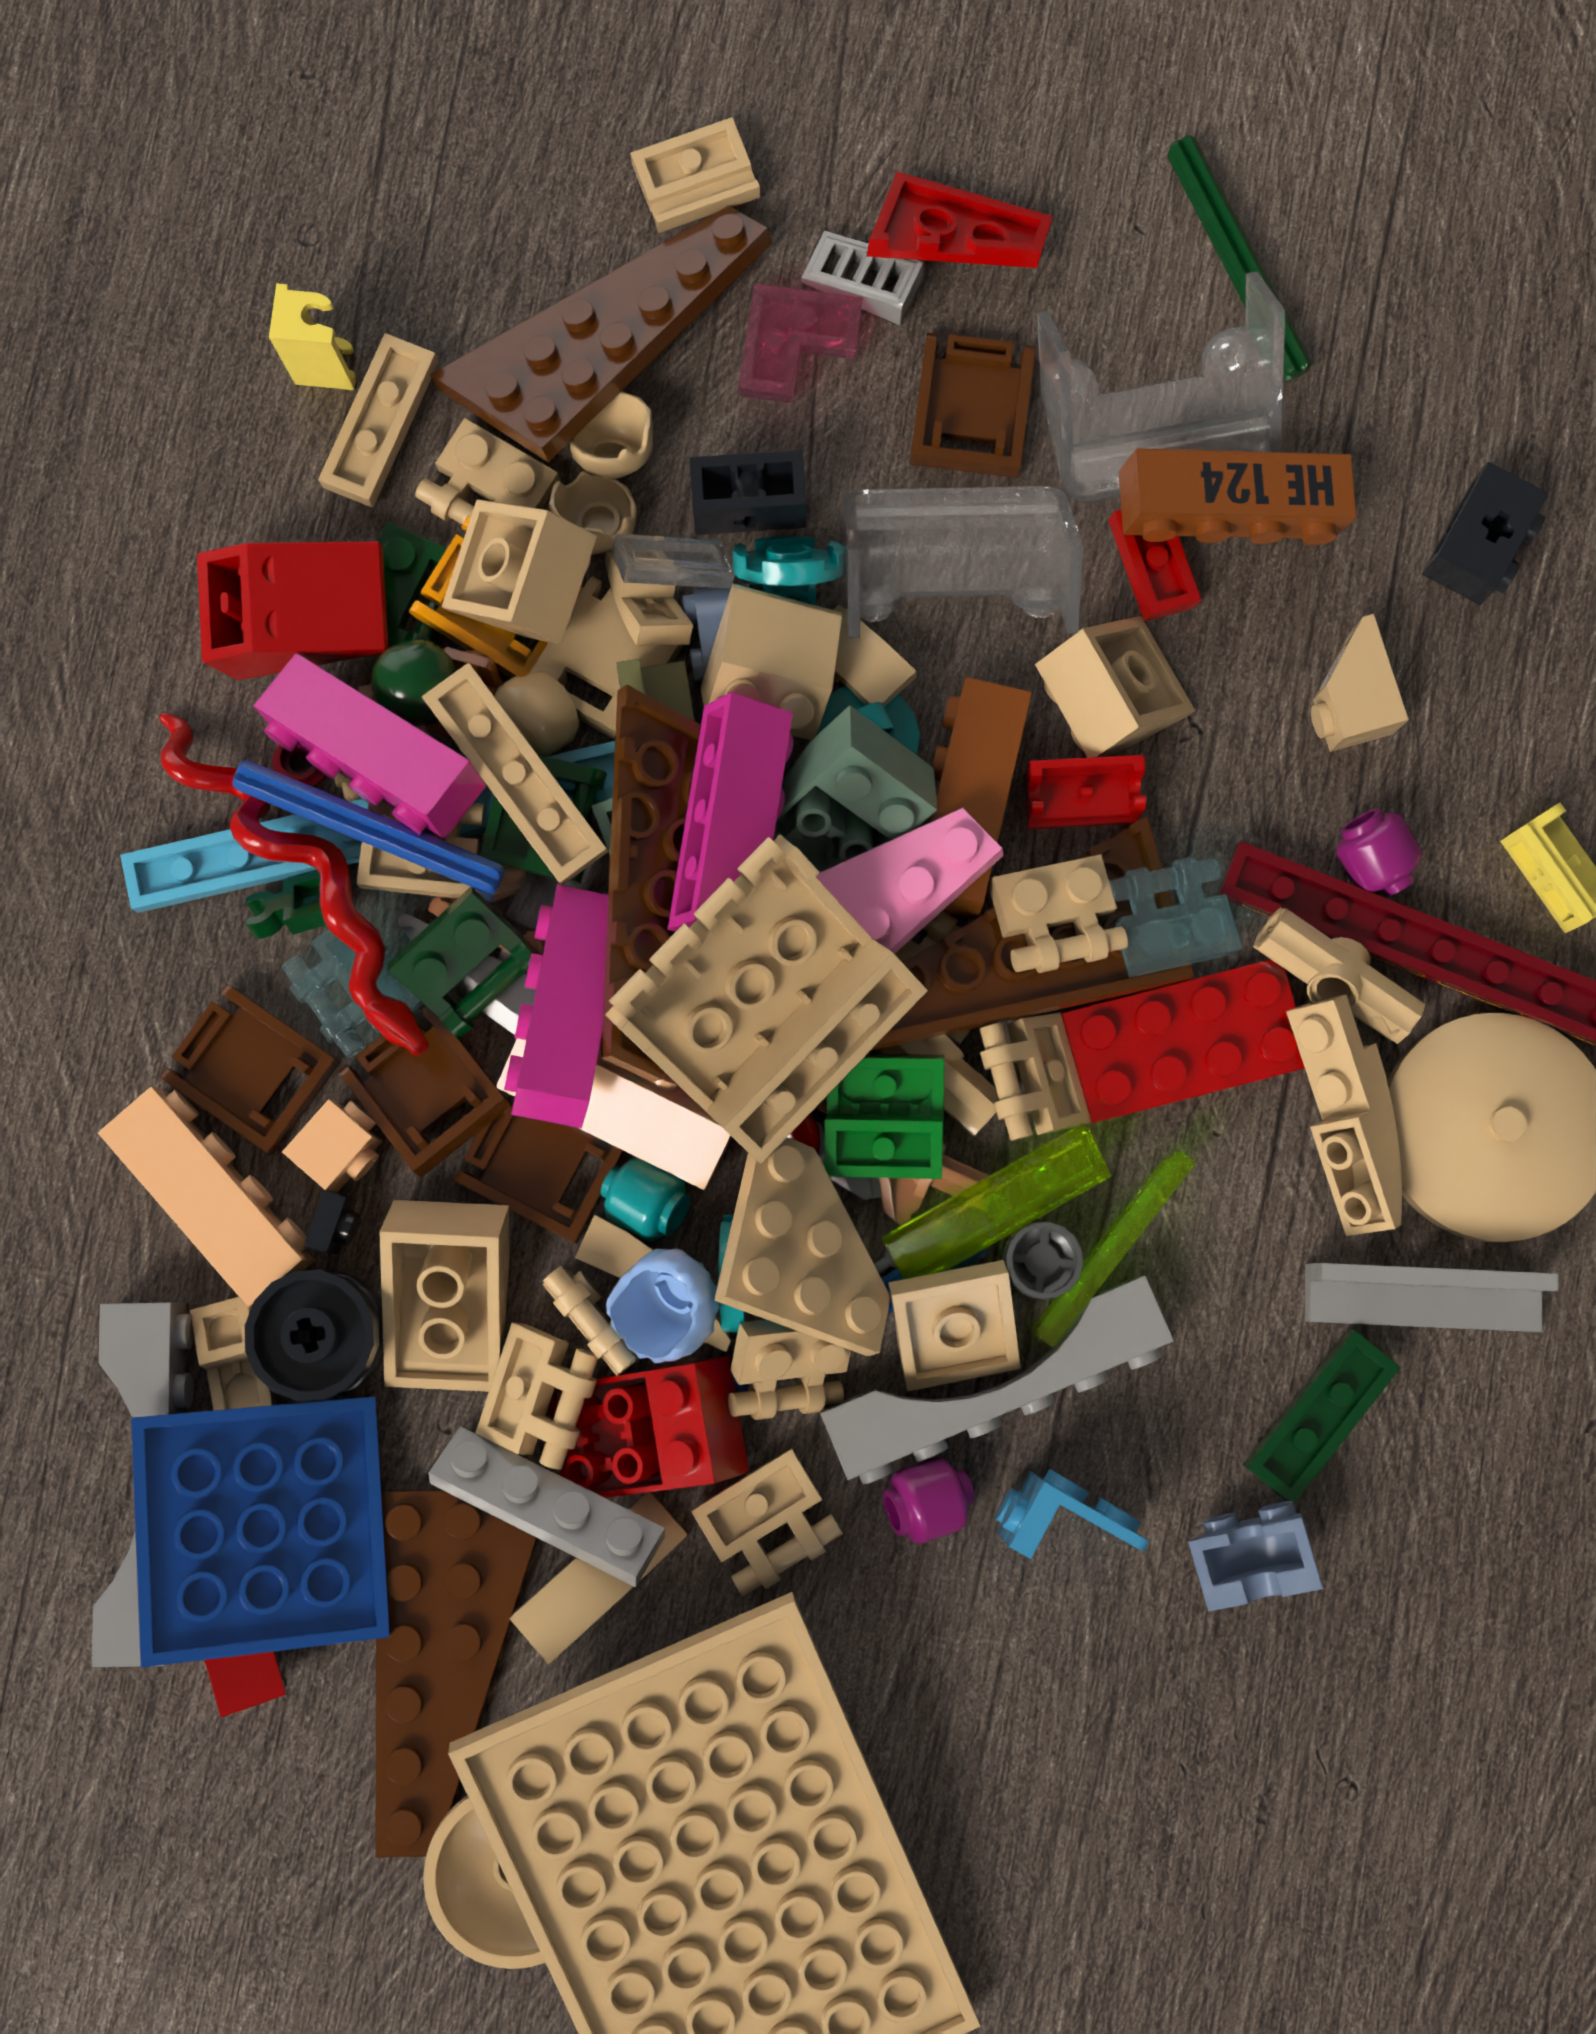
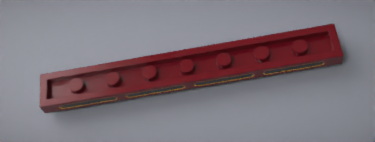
[1216,841,1596,1046]

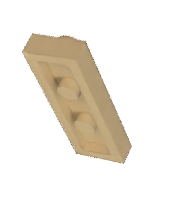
[318,333,439,508]

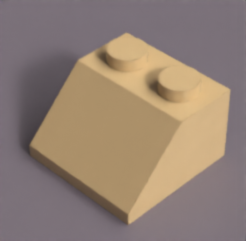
[441,500,597,645]
[700,584,842,740]
[1035,616,1195,758]

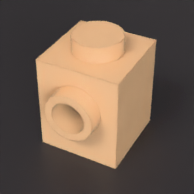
[282,1099,383,1192]

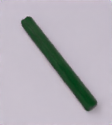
[1168,135,1312,382]

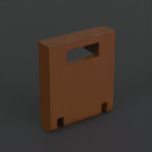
[909,332,1036,478]
[159,983,340,1155]
[338,1003,511,1178]
[454,1093,625,1244]

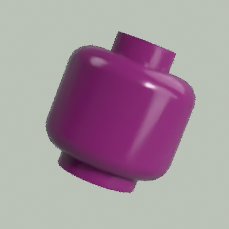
[1336,808,1423,896]
[883,1457,975,1544]

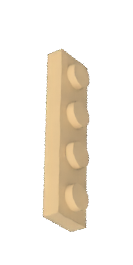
[421,663,608,885]

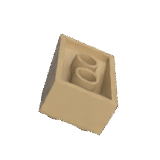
[380,1200,510,1392]

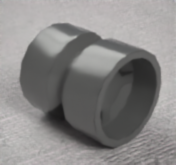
[999,1222,1083,1299]

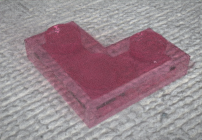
[738,283,863,403]

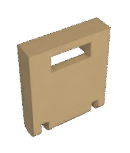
[528,576,684,740]

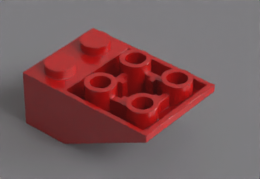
[197,541,389,681]
[549,1356,749,1498]

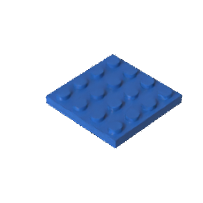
[131,1397,390,1668]

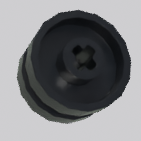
[244,1270,384,1401]

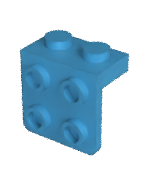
[995,1469,1150,1559]

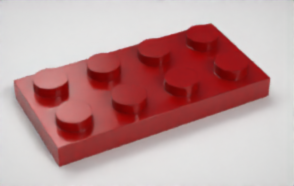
[1061,959,1305,1125]

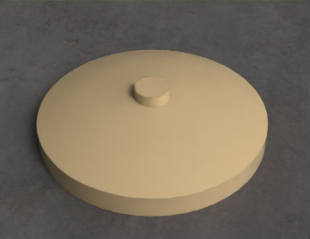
[1387,1013,1596,1242]

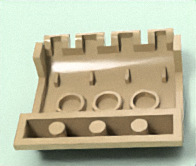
[605,834,928,1164]

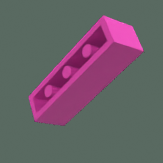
[253,653,486,840]
[668,692,793,932]
[504,884,608,1128]

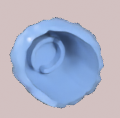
[606,1249,720,1363]

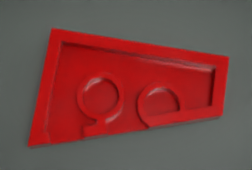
[866,171,1053,268]

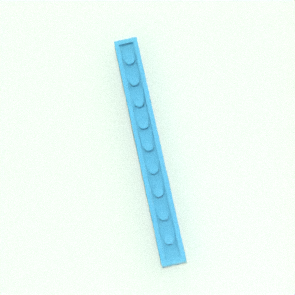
[120,741,615,913]

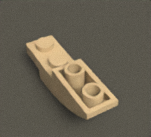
[1286,994,1402,1236]

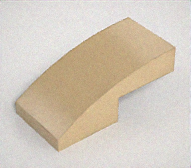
[605,551,693,646]
[833,605,916,707]
[190,1297,278,1411]

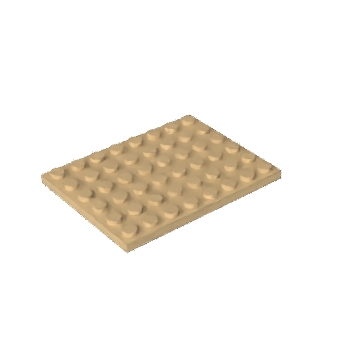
[448,1592,981,2034]

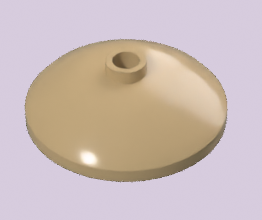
[424,1795,545,1969]

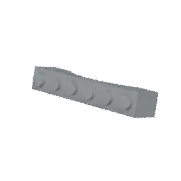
[820,1276,1174,1485]
[92,1302,194,1667]

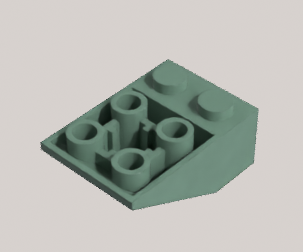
[773,705,937,872]

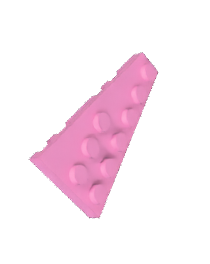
[816,808,1004,954]

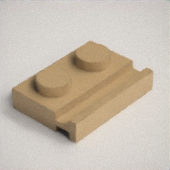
[630,117,760,233]

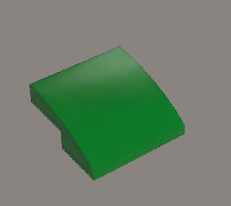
[825,1053,945,1179]

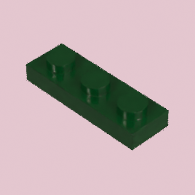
[1242,1330,1401,1504]

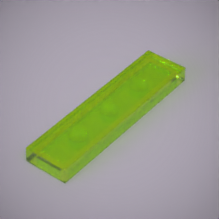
[881,1123,1111,1280]
[1031,1150,1196,1347]

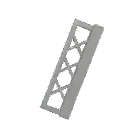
[1305,1263,1558,1332]

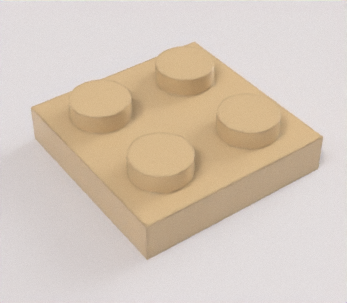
[888,1260,1021,1392]

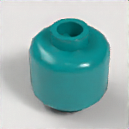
[601,1157,690,1242]

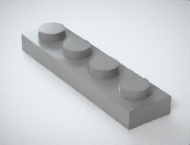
[428,1426,665,1588]

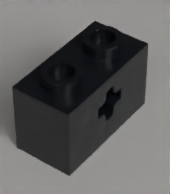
[689,450,806,535]
[1421,461,1548,605]

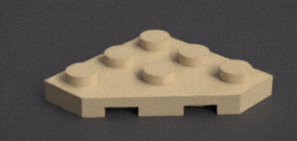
[714,1137,891,1356]

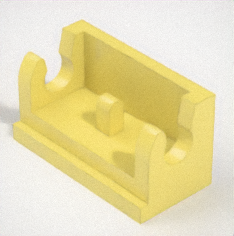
[269,283,356,390]
[1500,802,1596,933]

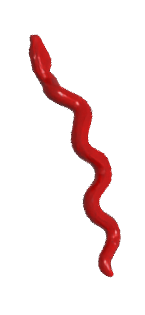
[159,713,429,1056]

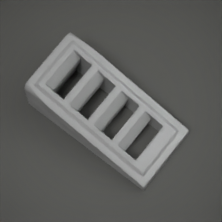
[801,231,924,326]

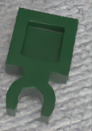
[245,870,326,939]

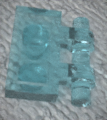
[1109,857,1243,978]
[281,909,423,1059]

